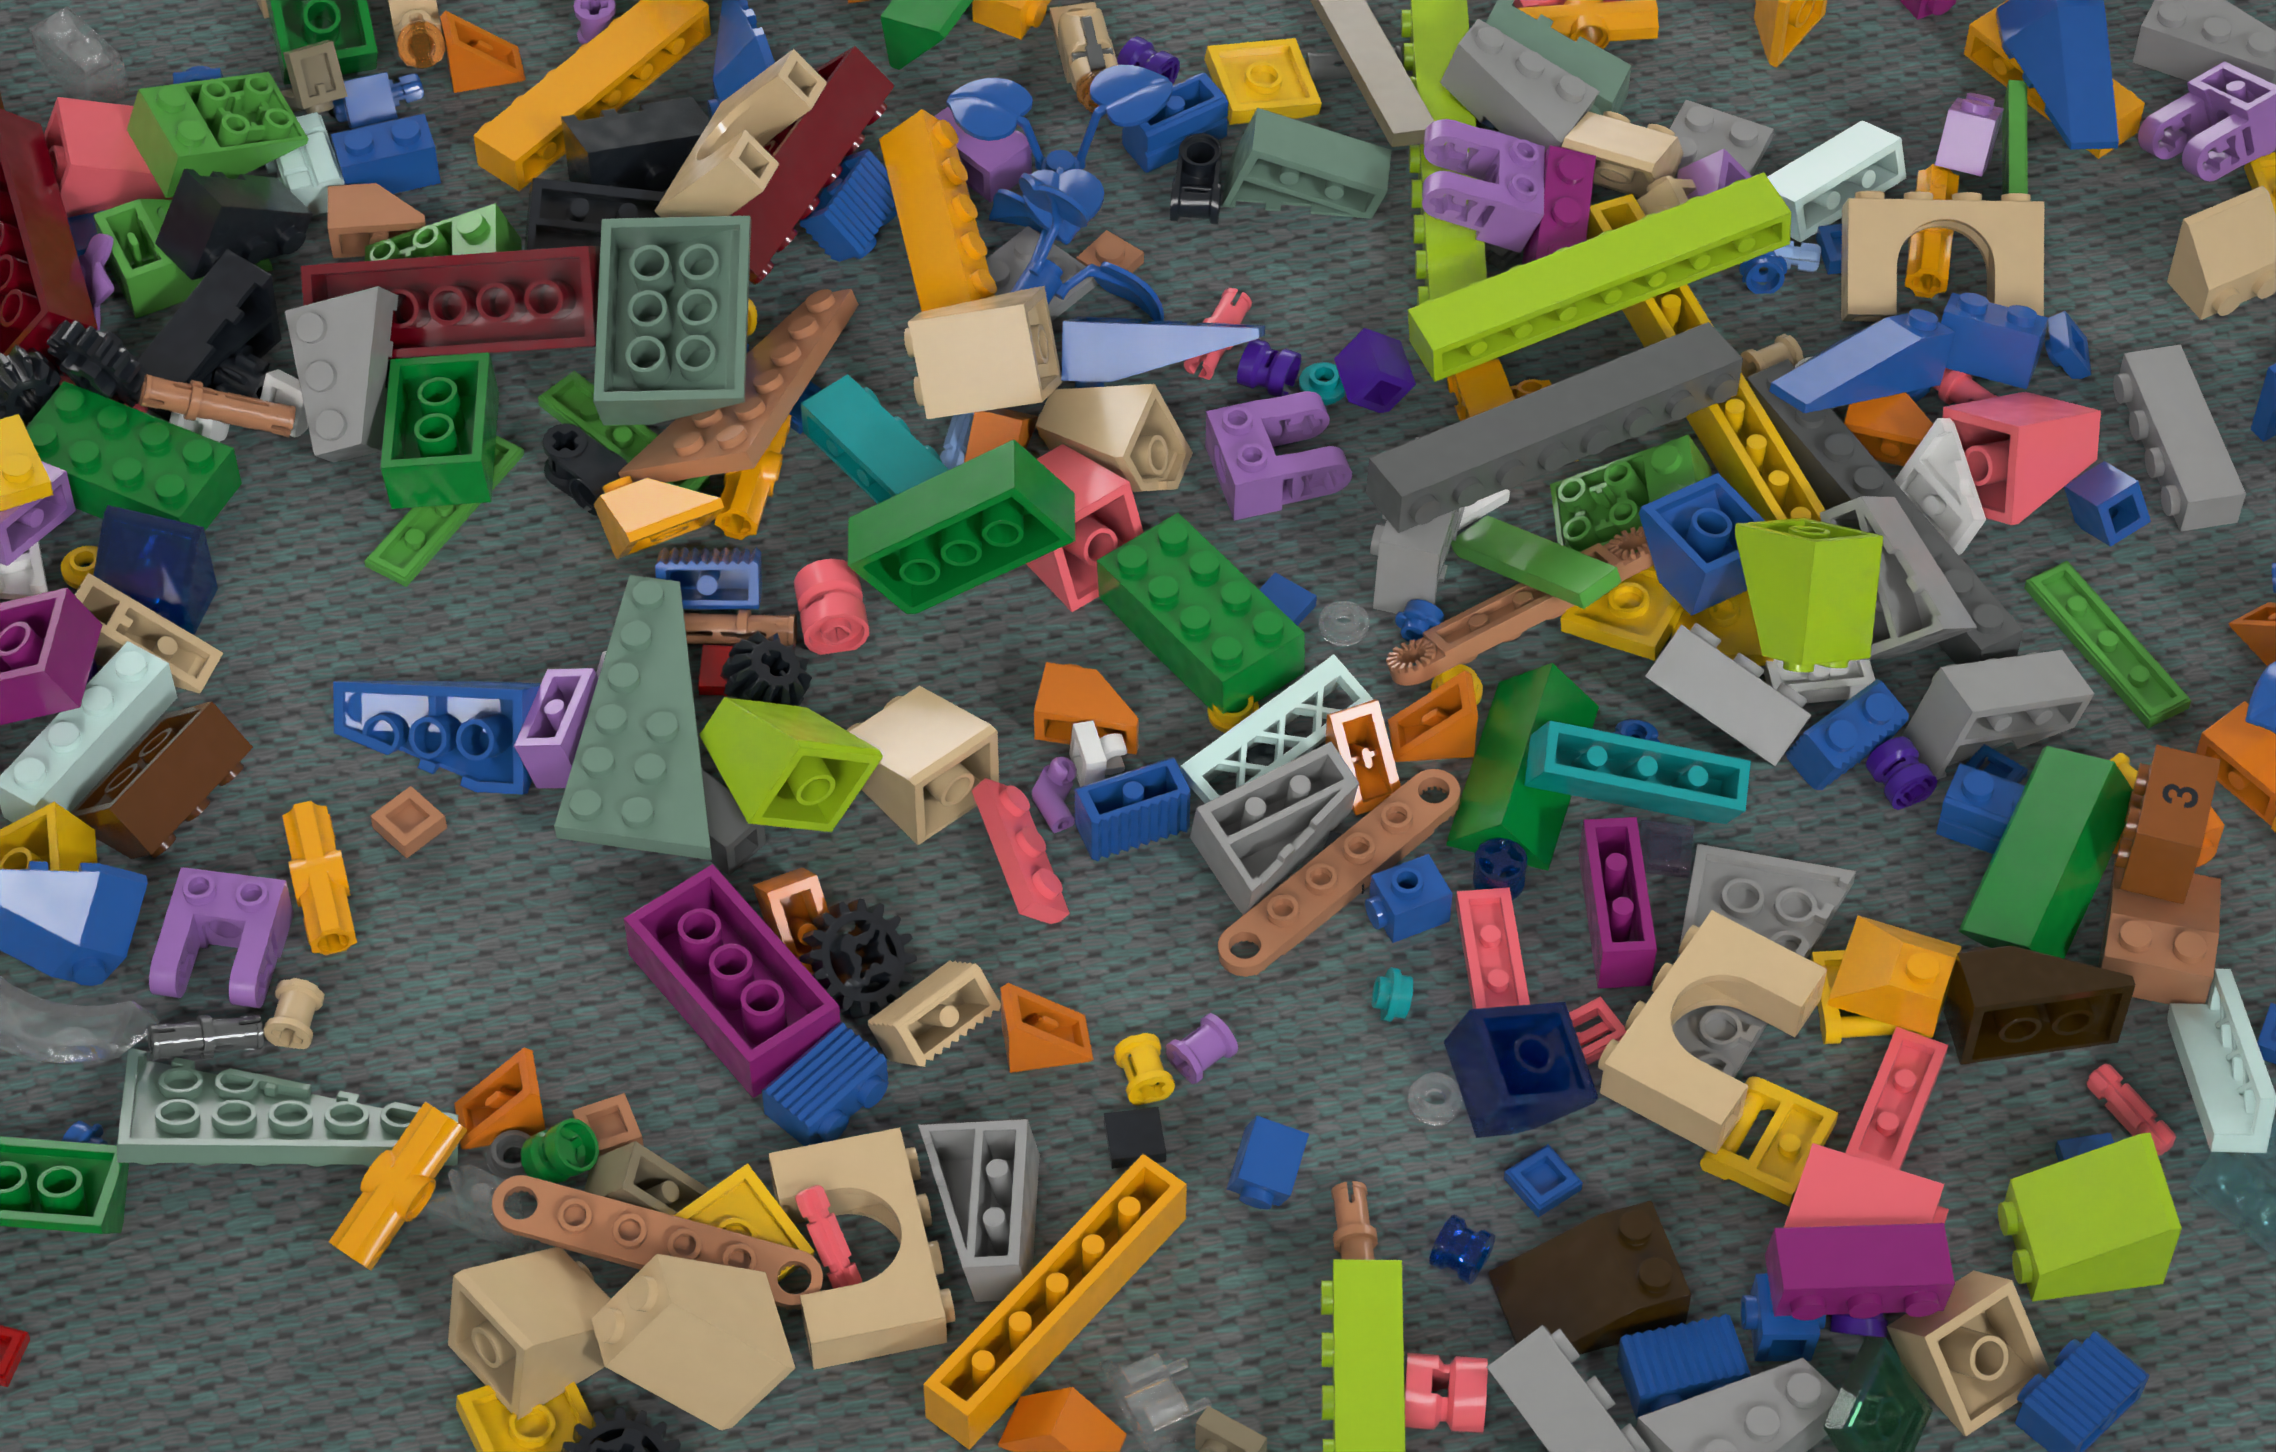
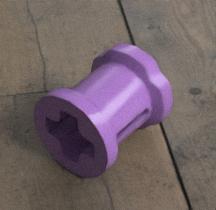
[573,0,616,44]
[1166,1013,1238,1084]

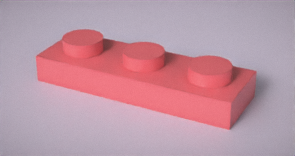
[971,778,1070,924]
[1456,887,1533,1037]
[1845,1027,1948,1170]

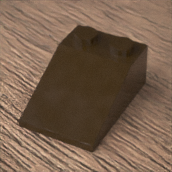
[1943,946,2135,1065]
[1488,1201,1692,1355]

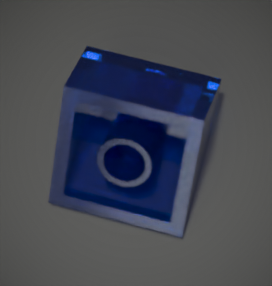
[93,505,218,634]
[1444,1002,1599,1138]

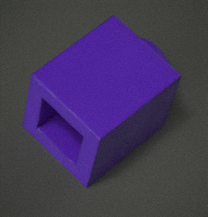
[1334,328,1416,413]

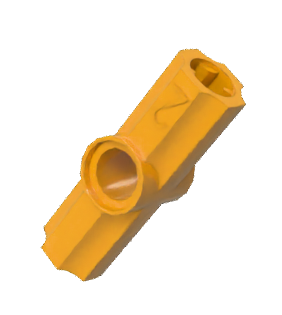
[1517,0,1659,49]
[1905,164,1959,298]
[714,415,792,540]
[282,801,357,955]
[329,1101,467,1270]

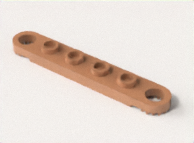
[1386,527,1654,686]
[1218,769,1460,977]
[492,1175,823,1310]

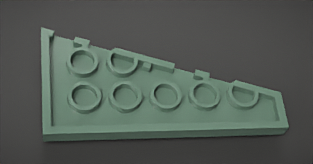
[554,575,712,860]
[117,1047,459,1167]

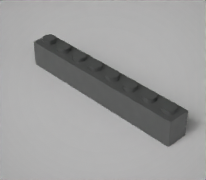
[1366,322,1743,533]
[1746,359,2023,665]

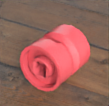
[794,559,869,655]
[1404,1353,1488,1434]

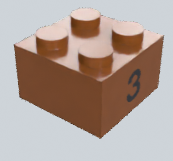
[2115,744,2221,904]

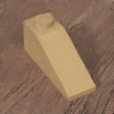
[74,573,223,693]

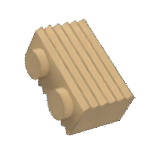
[868,960,1001,1067]

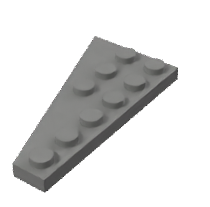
[1672,844,1856,1078]

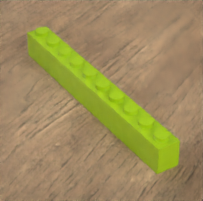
[1400,0,1487,306]

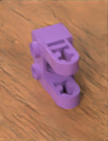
[2138,61,2276,182]
[1422,119,1545,253]
[1205,391,1352,521]
[149,867,294,1008]

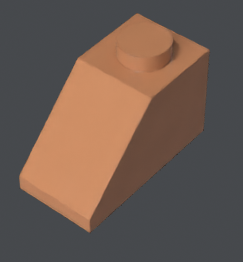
[327,183,426,258]

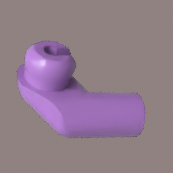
[1032,757,1077,834]

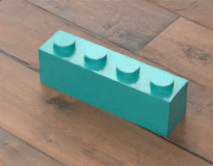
[801,374,949,504]
[1524,721,1751,824]

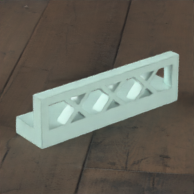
[1180,654,1374,803]
[2167,968,2276,1153]

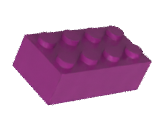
[0,587,102,725]
[624,864,841,1098]

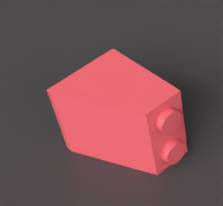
[44,97,173,218]
[1943,392,2101,525]
[1026,444,1144,612]
[1784,1143,1949,1228]

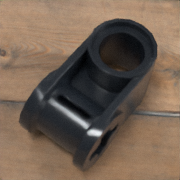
[1170,133,1222,225]
[542,423,628,516]

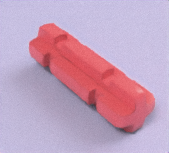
[2086,1064,2176,1156]
[795,1185,862,1289]

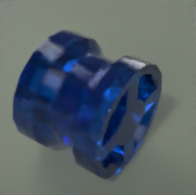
[1472,838,1528,900]
[1429,1214,1495,1285]

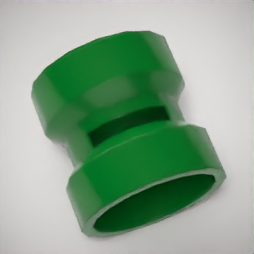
[521,1118,599,1184]

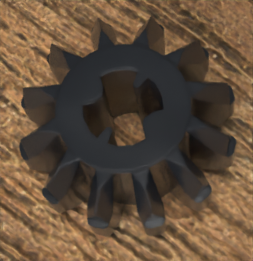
[0,344,62,428]
[720,631,812,706]

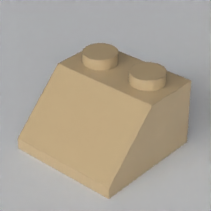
[1561,111,1684,198]
[2167,186,2276,320]
[1887,1270,2051,1436]

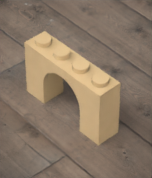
[655,49,827,218]
[1841,191,2044,322]
[1598,910,1827,1155]
[769,1128,955,1370]

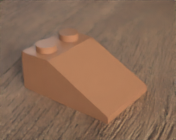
[2098,858,2221,1005]

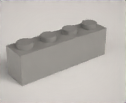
[2113,344,2246,532]

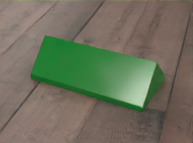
[880,0,973,70]
[1446,663,1599,871]
[1958,746,2133,959]
[0,1136,129,1234]

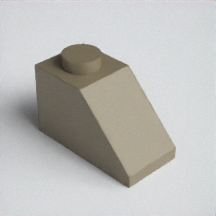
[584,1141,710,1215]

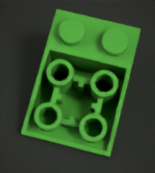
[127,72,309,198]
[93,199,273,318]
[365,203,522,261]
[1550,435,1712,554]

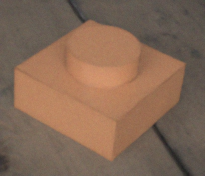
[1076,230,1144,273]
[370,786,447,858]
[572,1093,644,1157]

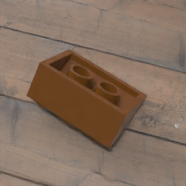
[71,701,253,859]

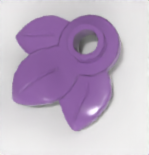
[78,233,114,331]

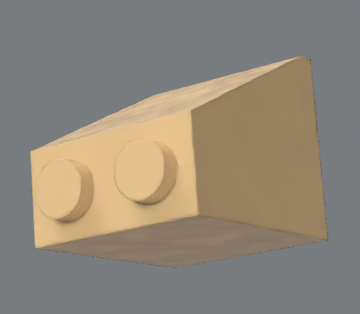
[904,286,1062,419]
[846,686,999,845]
[448,1247,611,1420]
[591,1254,795,1430]

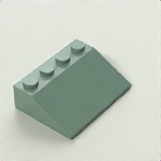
[593,216,751,425]

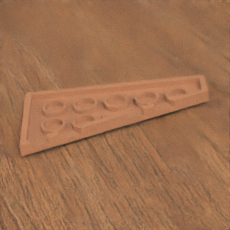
[618,289,859,483]

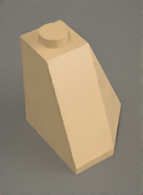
[1035,384,1193,492]

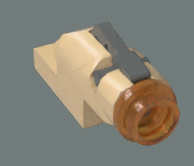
[387,0,446,69]
[1050,2,1118,113]

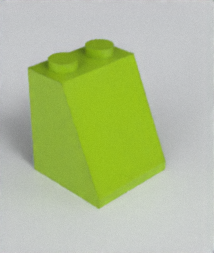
[1735,518,1883,673]
[699,697,883,832]
[1998,1132,2182,1302]

